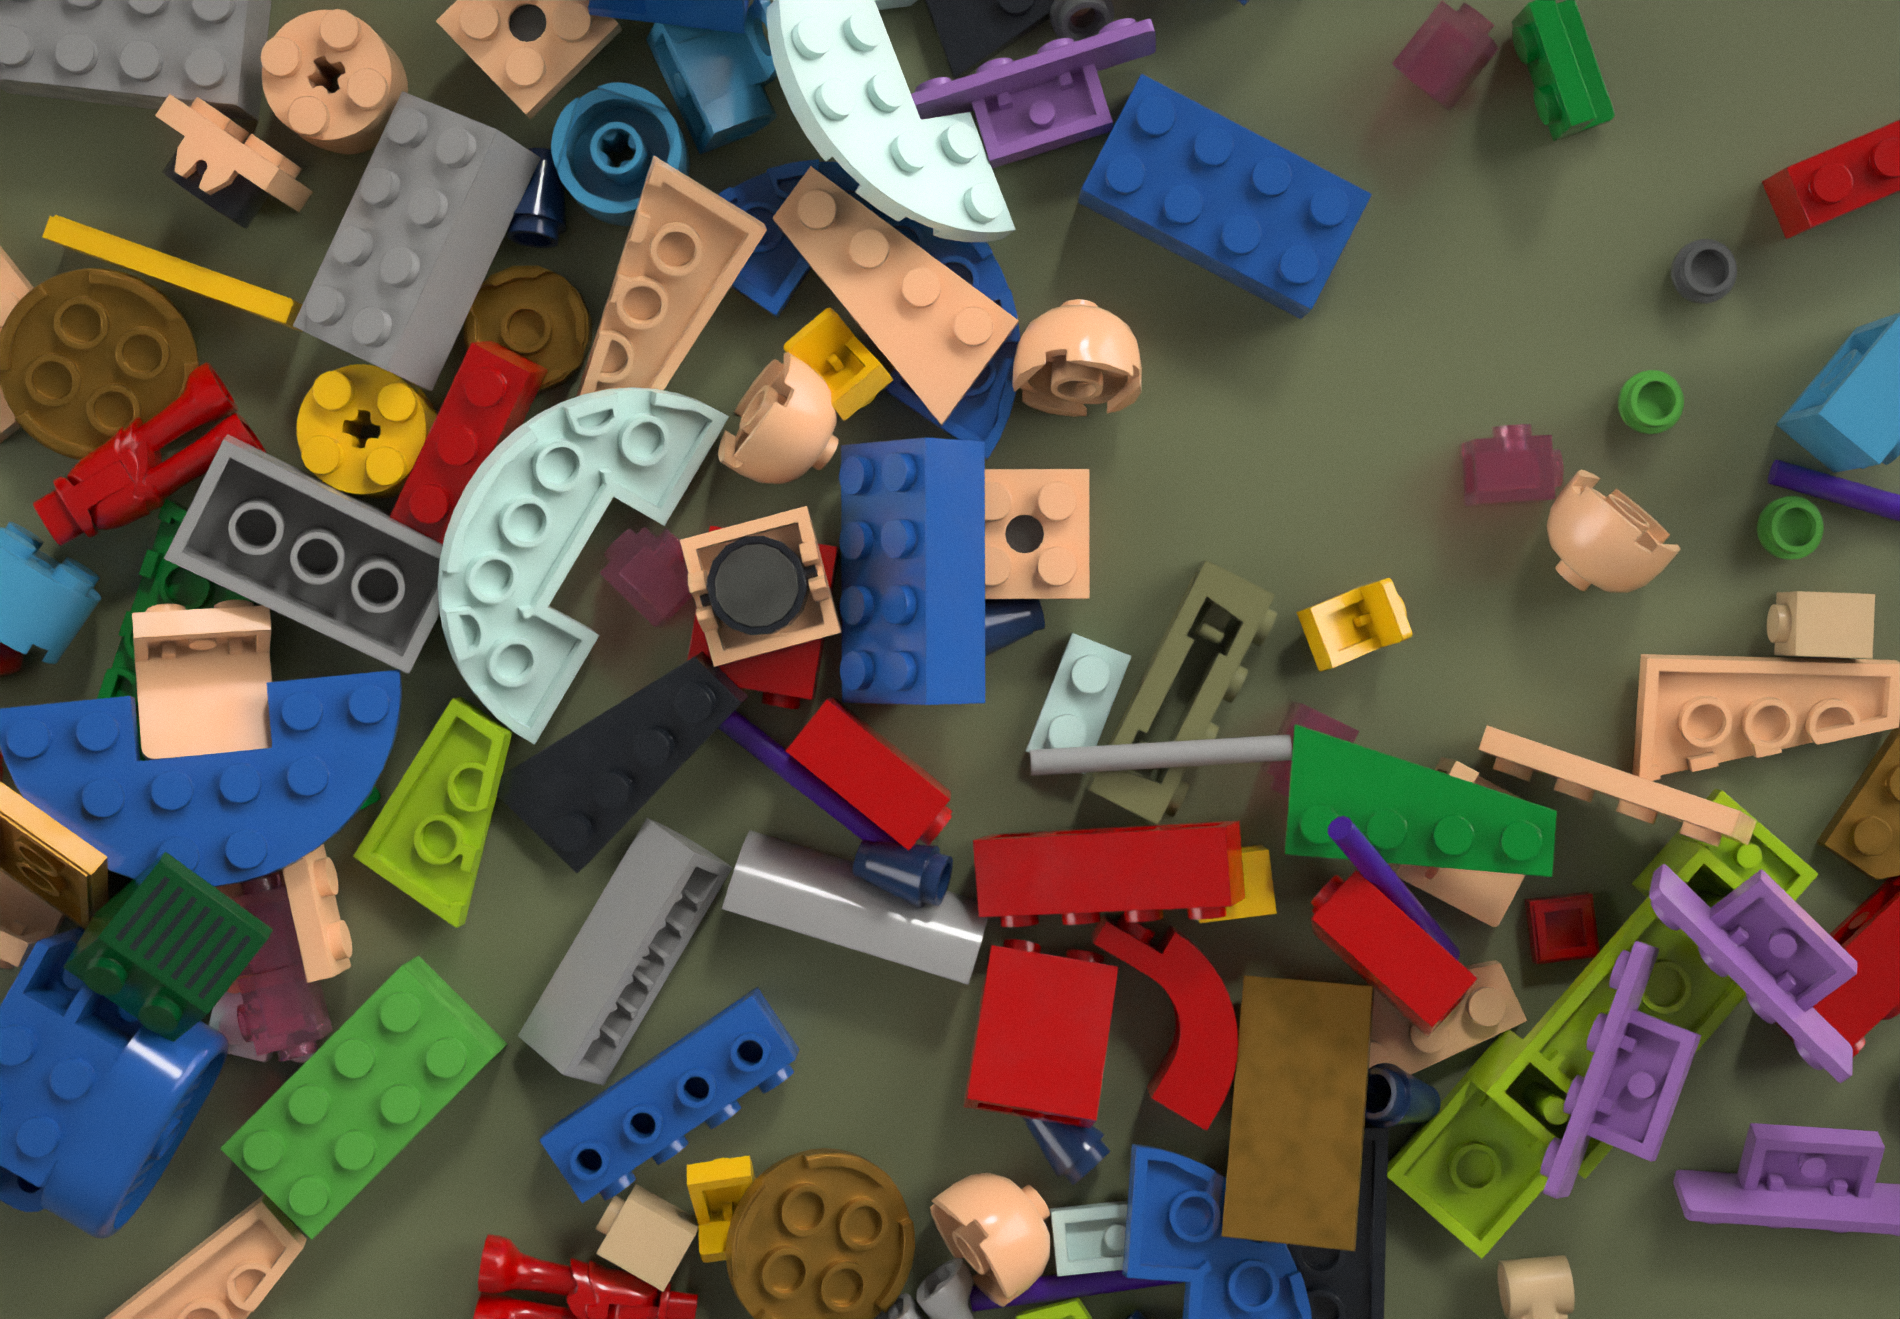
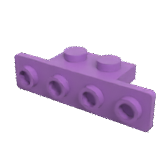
[911,18,1156,169]
[1649,864,1857,1083]
[1540,941,1702,1199]
[1673,1123,1900,1237]

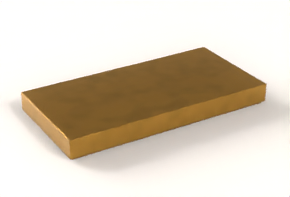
[1222,976,1375,1251]

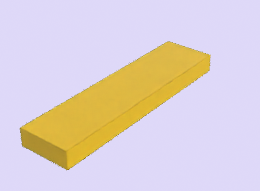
[42,215,303,332]

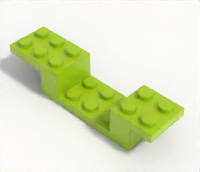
[1387,789,1818,1259]

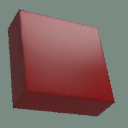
[1524,891,1600,964]

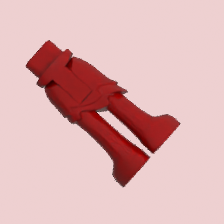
[33,362,268,546]
[473,1234,698,1319]

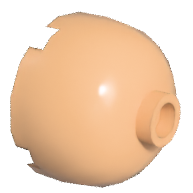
[1012,299,1142,417]
[718,352,839,484]
[1547,469,1681,593]
[930,1173,1050,1307]

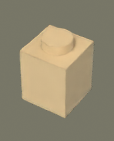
[1767,591,1875,659]
[596,1184,699,1291]

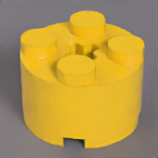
[297,364,438,498]

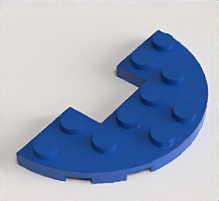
[718,159,1020,461]
[0,670,402,887]
[1122,1144,1312,1319]

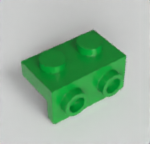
[1512,0,1615,141]

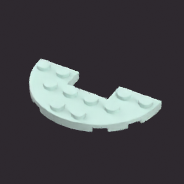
[766,0,1016,242]
[438,387,729,745]

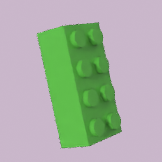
[220,955,507,1240]

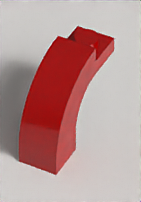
[1090,913,1238,1131]

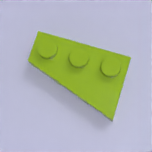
[353,696,512,928]

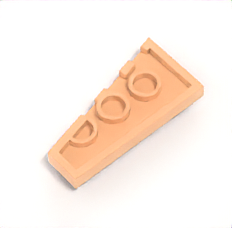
[576,156,767,397]
[773,166,1019,426]
[1632,654,1900,781]
[1478,725,1757,847]
[1363,960,1527,1079]
[104,1194,307,1319]

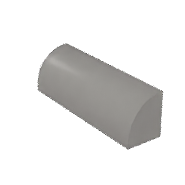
[518,818,733,1085]
[722,830,988,985]

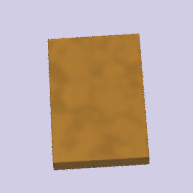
[0,782,109,930]

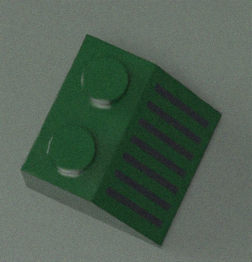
[63,852,273,1042]

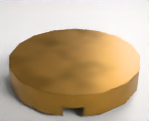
[464,265,592,393]

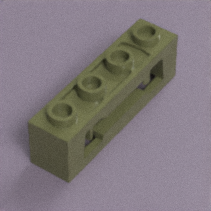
[1086,560,1277,825]

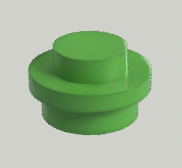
[1618,370,1684,434]
[1757,496,1824,560]

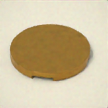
[0,268,199,460]
[726,1148,915,1319]

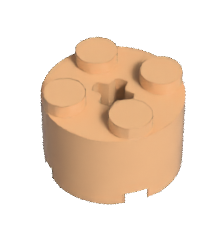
[261,9,408,155]

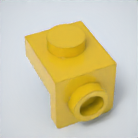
[783,308,893,421]
[1296,578,1412,672]
[687,1155,756,1263]

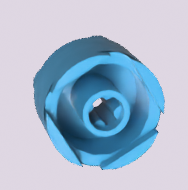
[551,82,690,226]
[0,522,101,664]

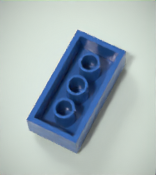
[1077,74,1372,319]
[839,437,985,705]

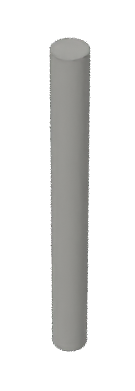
[1030,735,1292,776]

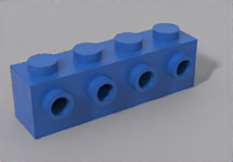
[539,987,800,1204]

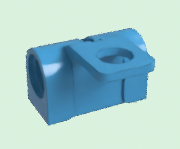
[646,0,777,154]

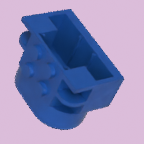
[0,927,229,1239]

